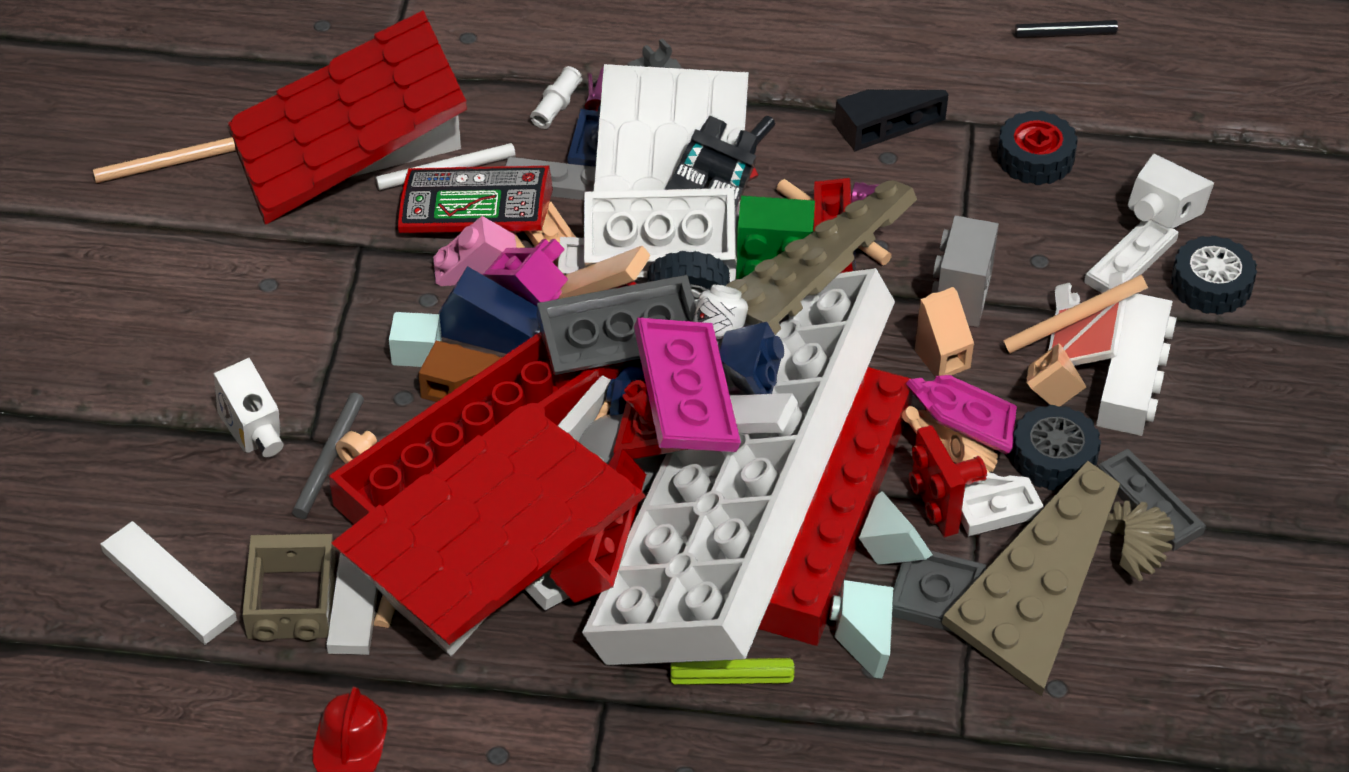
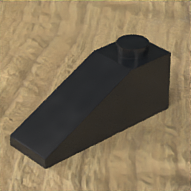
[834,89,949,152]

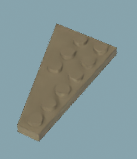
[726,180,917,335]
[942,461,1120,697]

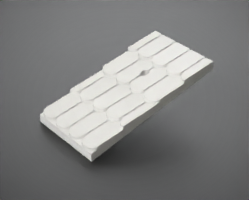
[594,64,749,284]

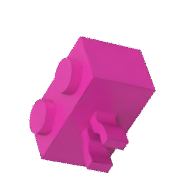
[483,239,568,306]

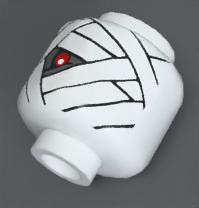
[693,285,748,345]

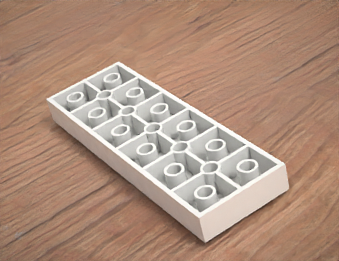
[582,268,895,665]

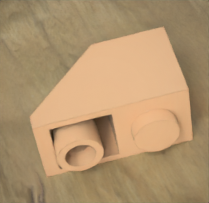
[915,287,974,378]

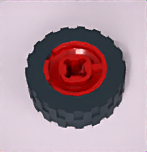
[997,111,1078,185]

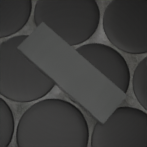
[1097,449,1206,552]

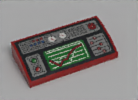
[398,165,553,233]

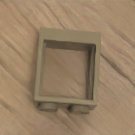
[242,534,336,641]

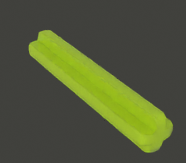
[670,658,794,684]

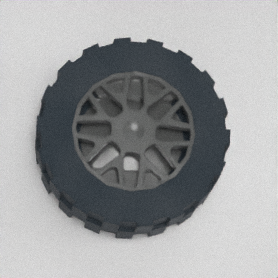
[1011,405,1101,491]

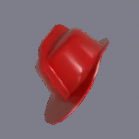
[313,687,387,772]

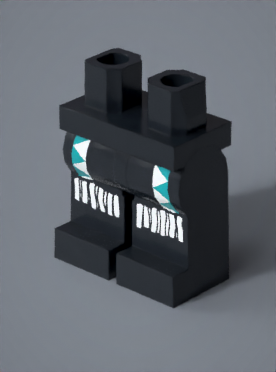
[665,116,758,212]

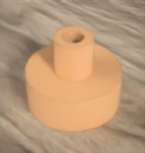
[336,431,377,464]

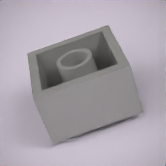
[931,215,999,327]

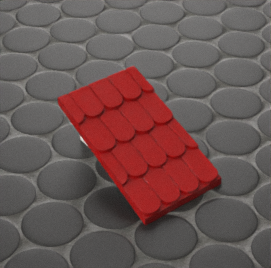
[228,10,467,225]
[331,403,645,656]

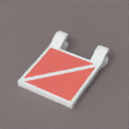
[1048,271,1127,366]

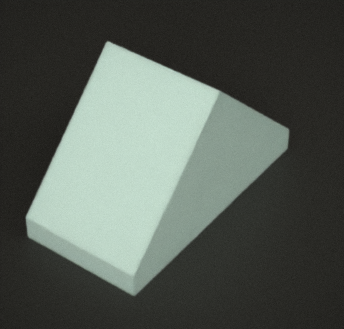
[859,491,933,565]

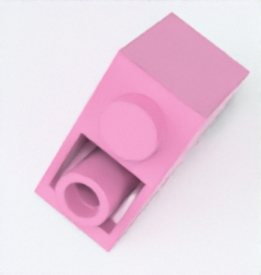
[433,216,516,286]

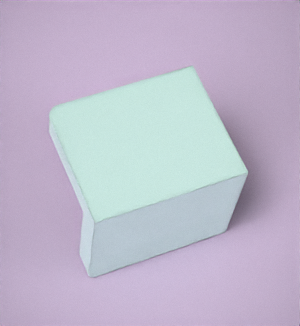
[389,312,442,367]

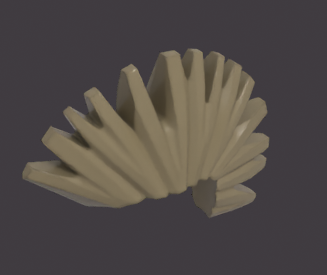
[1103,501,1175,581]

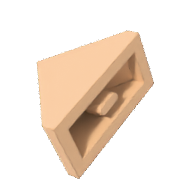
[1027,343,1086,407]

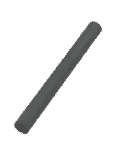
[292,393,364,519]

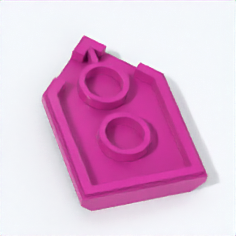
[906,375,1017,454]

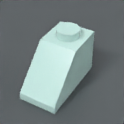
[829,580,893,679]

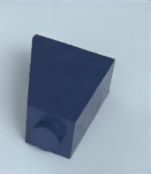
[438,266,540,354]

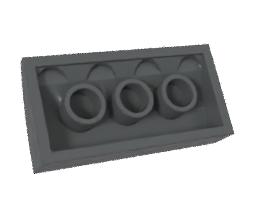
[536,275,696,375]

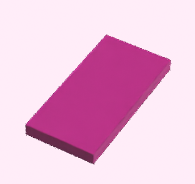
[634,318,741,452]

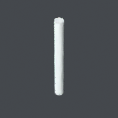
[375,143,515,190]

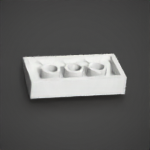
[584,188,736,271]

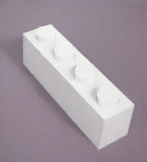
[1096,293,1177,436]

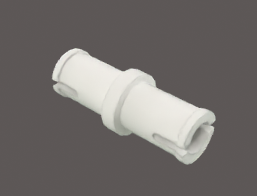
[530,67,583,129]

